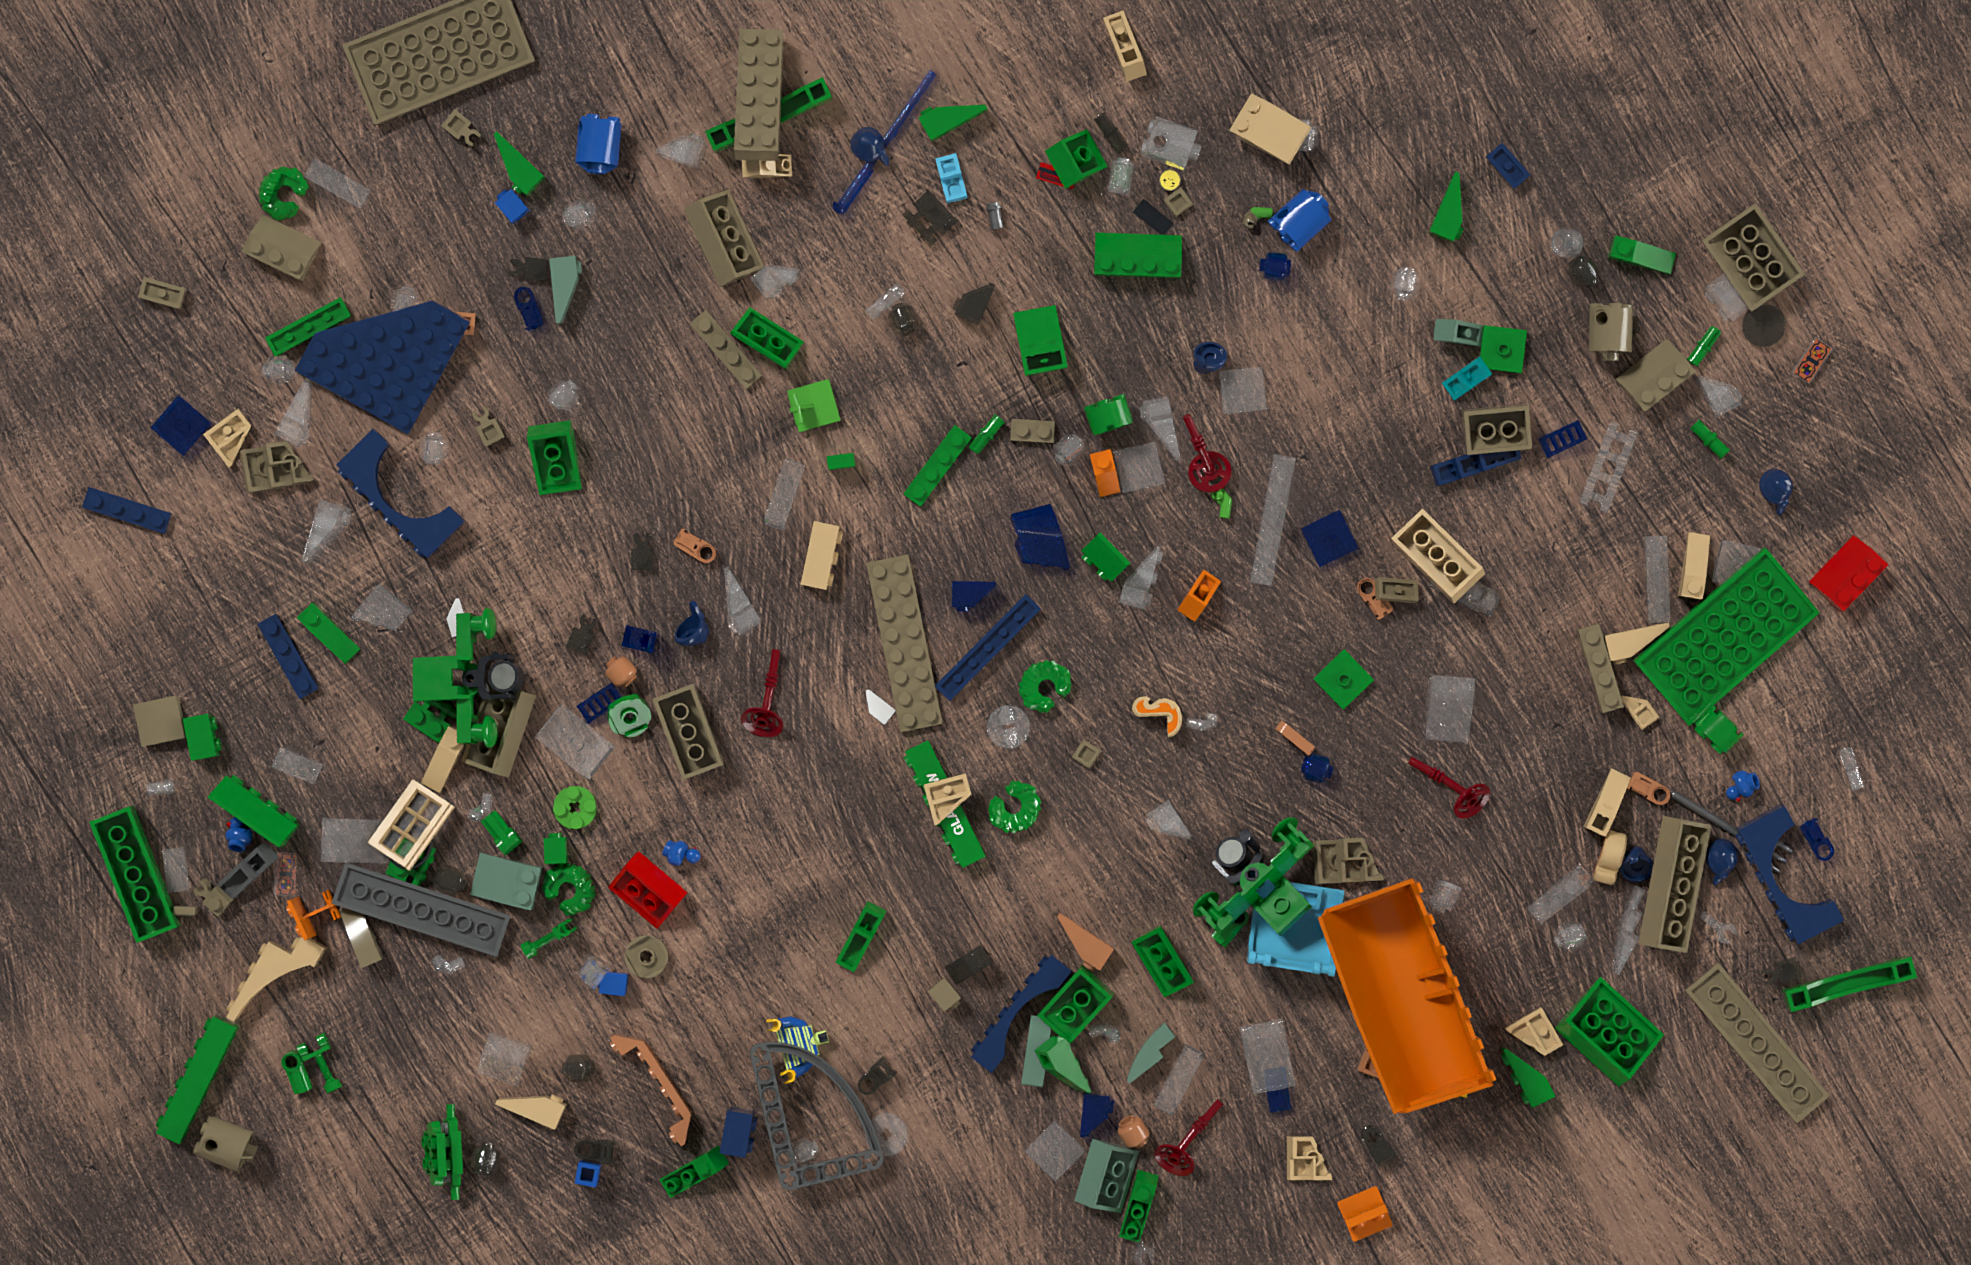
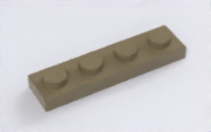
[690,310,762,389]

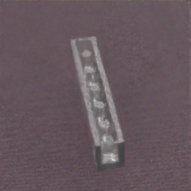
[1249,454,1296,586]

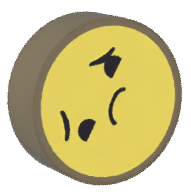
[1159,169,1181,192]

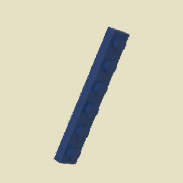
[935,594,1041,701]

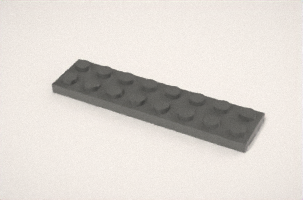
[331,862,511,957]

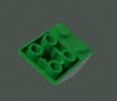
[1013,305,1068,377]

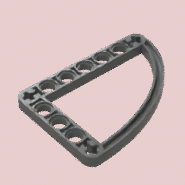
[750,1041,883,1190]

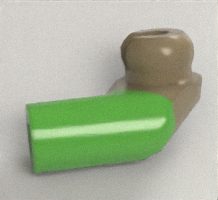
[1243,207,1273,228]

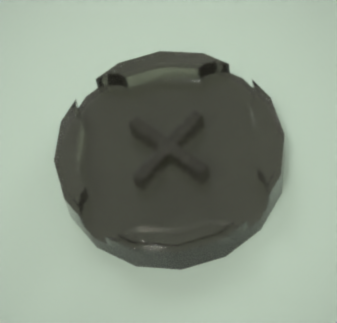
[1742,304,1786,347]

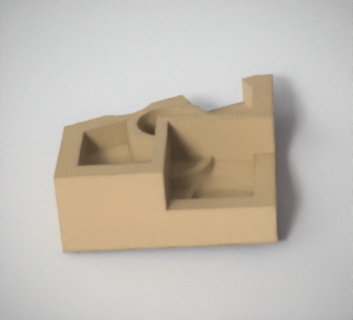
[1287,1136,1332,1180]

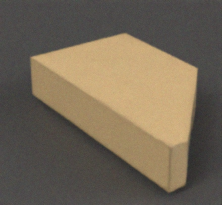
[1621,696,1660,730]

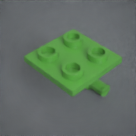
[787,379,841,432]

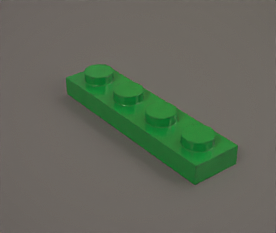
[265,297,352,357]
[903,425,972,507]

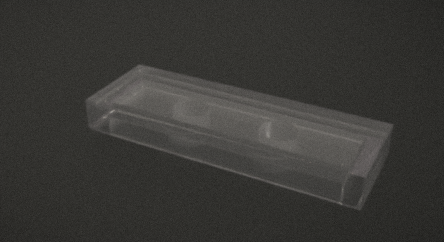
[304,158,371,209]

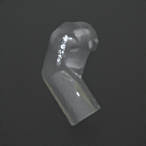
[1186,713,1218,731]
[468,793,493,822]
[432,955,466,974]
[1089,1023,1120,1044]

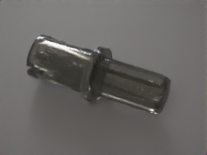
[1094,112,1127,154]

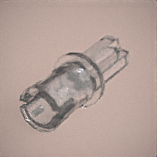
[865,284,905,320]
[1839,747,1865,791]

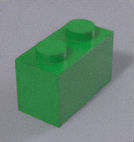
[183,713,222,761]

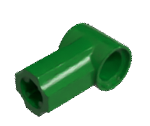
[481,810,523,855]
[1211,911,1249,948]
[281,1050,313,1095]

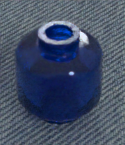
[1259,252,1291,281]
[1300,753,1334,784]

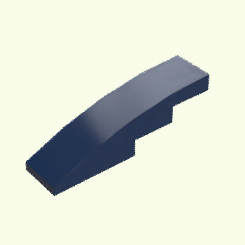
[1430,450,1522,487]

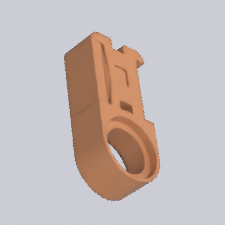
[674,529,716,563]
[1357,578,1393,620]
[1275,720,1316,756]
[1627,772,1670,805]

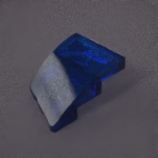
[1010,504,1070,570]

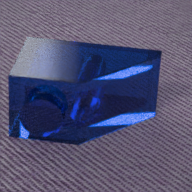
[952,581,996,612]
[1080,1093,1114,1137]

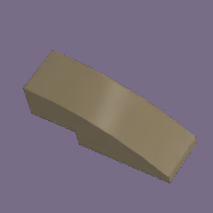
[339,907,383,968]

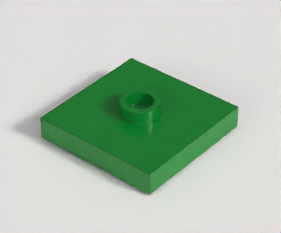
[1480,325,1527,374]
[1313,649,1374,710]

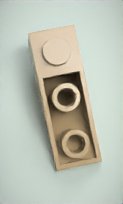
[1583,768,1631,837]

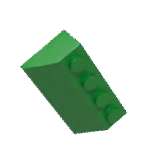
[1094,232,1182,279]
[207,774,300,848]

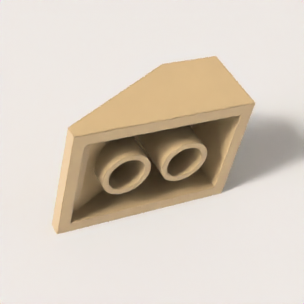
[1229,93,1312,165]

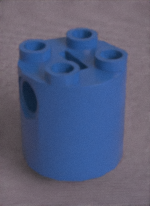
[575,114,622,175]
[1267,189,1331,252]

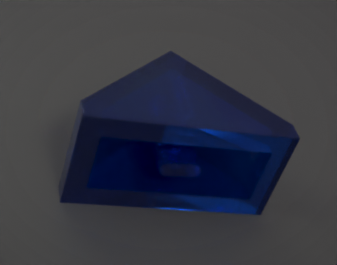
[622,625,659,653]

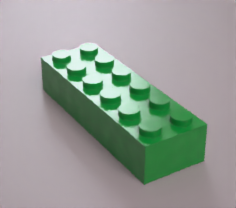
[89,805,181,943]

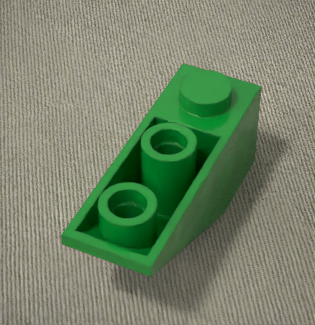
[1034,1036,1091,1094]
[1500,1047,1556,1108]
[659,1145,729,1198]
[1119,1169,1158,1243]

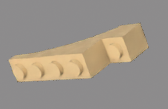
[226,937,327,1022]

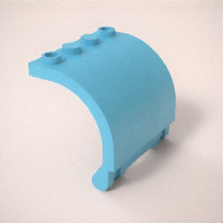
[1247,879,1344,977]

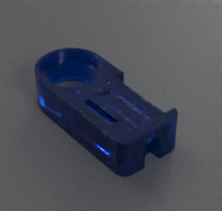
[514,287,544,331]
[1799,818,1834,861]

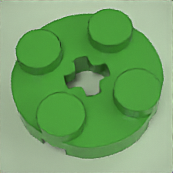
[553,786,597,829]

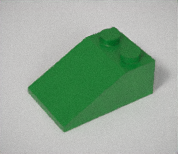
[527,420,582,495]
[1037,964,1114,1044]

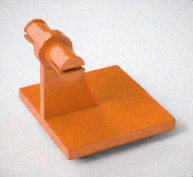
[286,889,341,941]

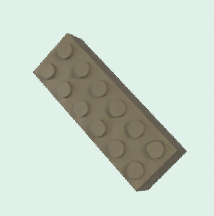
[734,29,784,161]
[1638,816,1711,953]

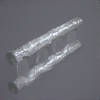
[1579,422,1638,513]

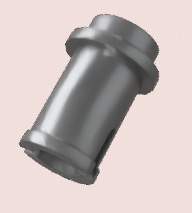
[985,202,1004,230]

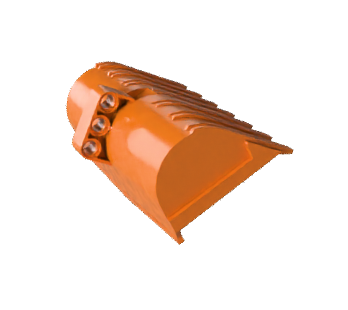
[1317,878,1496,1114]

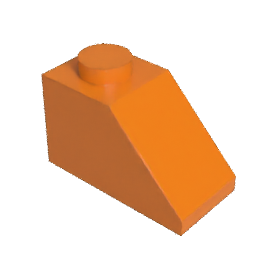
[1089,449,1121,497]
[1177,569,1221,622]

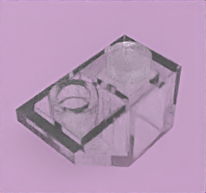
[750,265,800,300]
[271,746,323,784]

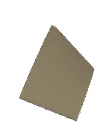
[239,441,314,494]
[1313,838,1384,884]

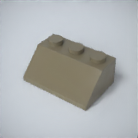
[241,215,322,281]
[1615,339,1696,413]
[1461,404,1532,455]

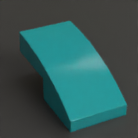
[1442,356,1492,401]

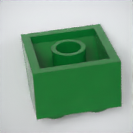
[1045,129,1108,189]
[1081,532,1130,582]

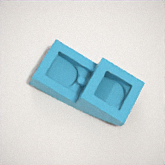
[935,153,968,204]

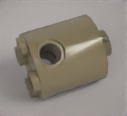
[1588,303,1633,361]
[193,1116,257,1172]

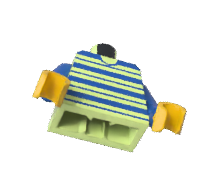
[766,1016,829,1084]

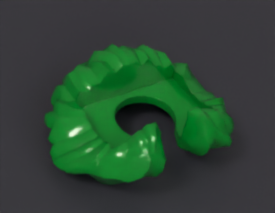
[258,167,309,221]
[1018,660,1072,713]
[988,780,1041,833]
[542,863,596,916]

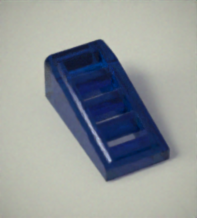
[1538,420,1587,458]
[577,682,622,724]

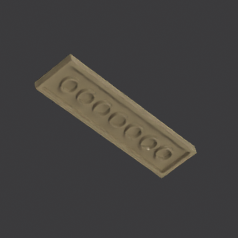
[866,554,943,732]
[1685,962,1830,1124]

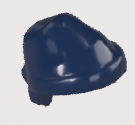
[850,127,889,166]
[1193,342,1227,374]
[1759,469,1793,516]
[674,601,710,647]
[1705,839,1739,886]
[1620,846,1654,882]

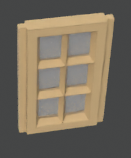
[368,779,455,871]

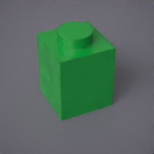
[543,833,568,864]

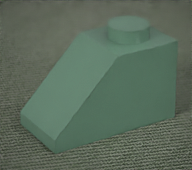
[1434,319,1484,347]

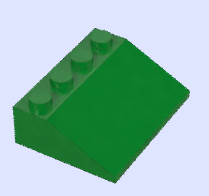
[1555,976,1664,1087]

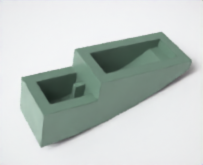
[1021,1015,1051,1088]
[1126,1022,1175,1084]

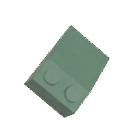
[470,853,543,910]

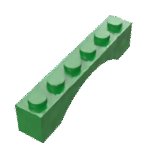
[705,77,833,154]
[1782,955,1917,1012]

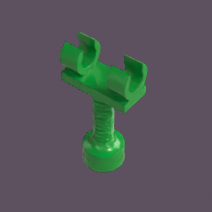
[521,918,578,959]
[296,1033,342,1094]

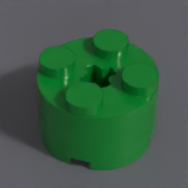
[1083,394,1134,436]
[1695,705,1744,754]

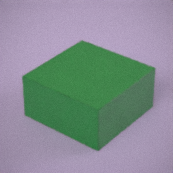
[826,453,856,471]

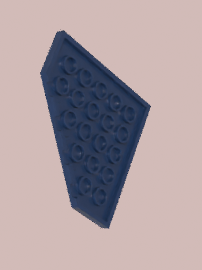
[295,300,471,434]

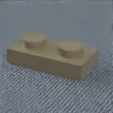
[138,277,186,309]
[1010,419,1055,443]
[1375,577,1419,603]

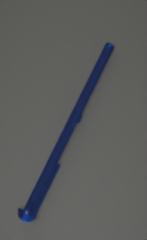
[833,70,937,214]

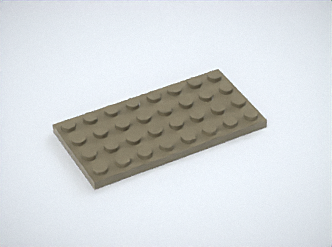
[343,0,536,126]

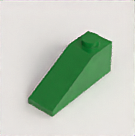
[918,104,988,142]
[494,131,545,196]
[1428,171,1464,243]
[1608,235,1676,274]
[297,602,361,664]

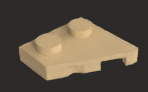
[203,408,251,468]
[924,773,971,825]
[1505,1007,1563,1056]

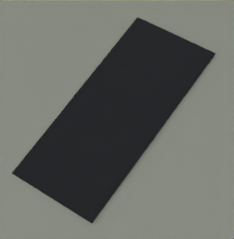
[1133,199,1173,235]

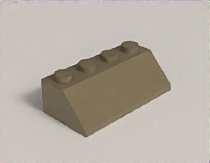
[684,189,765,287]
[461,680,536,778]

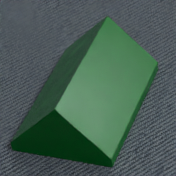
[730,307,804,370]
[1131,925,1194,998]

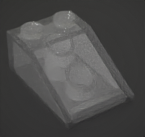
[301,499,352,564]
[1425,675,1475,743]
[535,704,616,780]
[321,817,390,863]
[1239,1019,1296,1095]

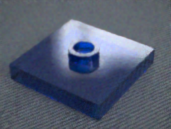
[150,395,212,456]
[1301,510,1358,567]

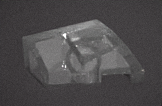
[350,584,412,631]

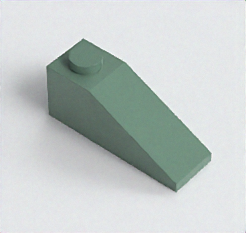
[549,256,582,324]

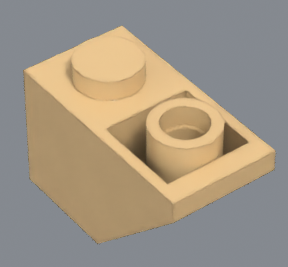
[742,154,792,178]

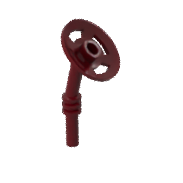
[1182,414,1232,493]
[741,648,783,737]
[1407,756,1490,819]
[1154,1099,1224,1176]

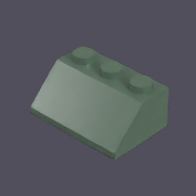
[1074,1138,1139,1213]

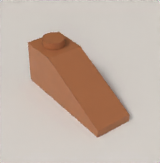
[1057,912,1114,971]

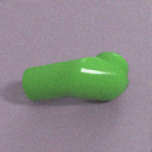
[1211,489,1232,519]

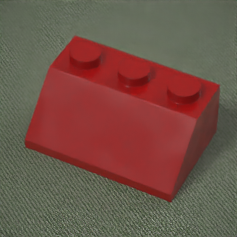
[1808,535,1889,612]
[608,851,688,929]

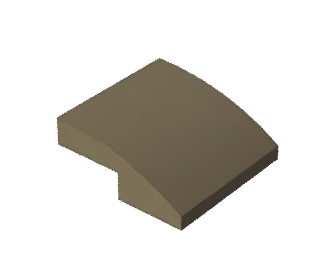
[133,695,186,747]

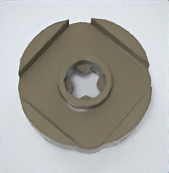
[625,935,668,978]

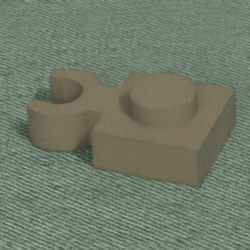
[441,109,481,147]
[472,406,505,447]
[193,878,233,917]

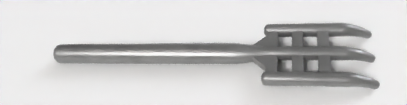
[1670,791,1792,873]

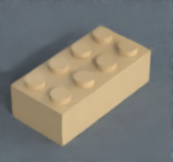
[1391,508,1485,604]

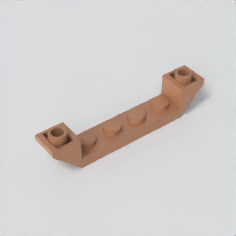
[610,1034,692,1146]

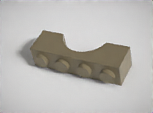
[1575,624,1624,713]

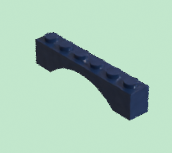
[971,954,1072,1073]

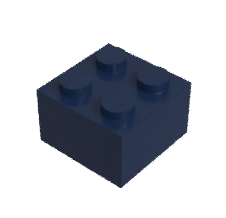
[720,1106,758,1158]

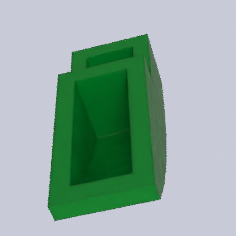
[835,901,886,972]

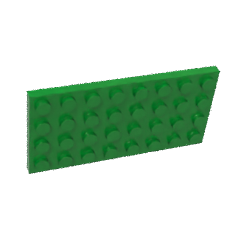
[1633,547,1820,726]

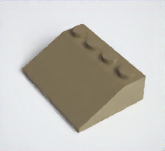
[1702,203,1805,312]

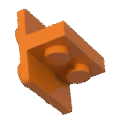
[1337,1186,1393,1242]

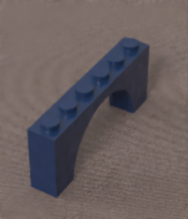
[336,429,466,558]
[1735,804,1844,945]

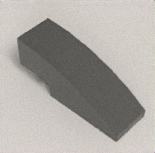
[214,842,279,899]

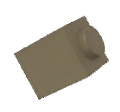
[928,977,961,1012]

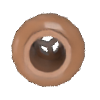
[605,656,637,688]
[1117,1115,1149,1148]

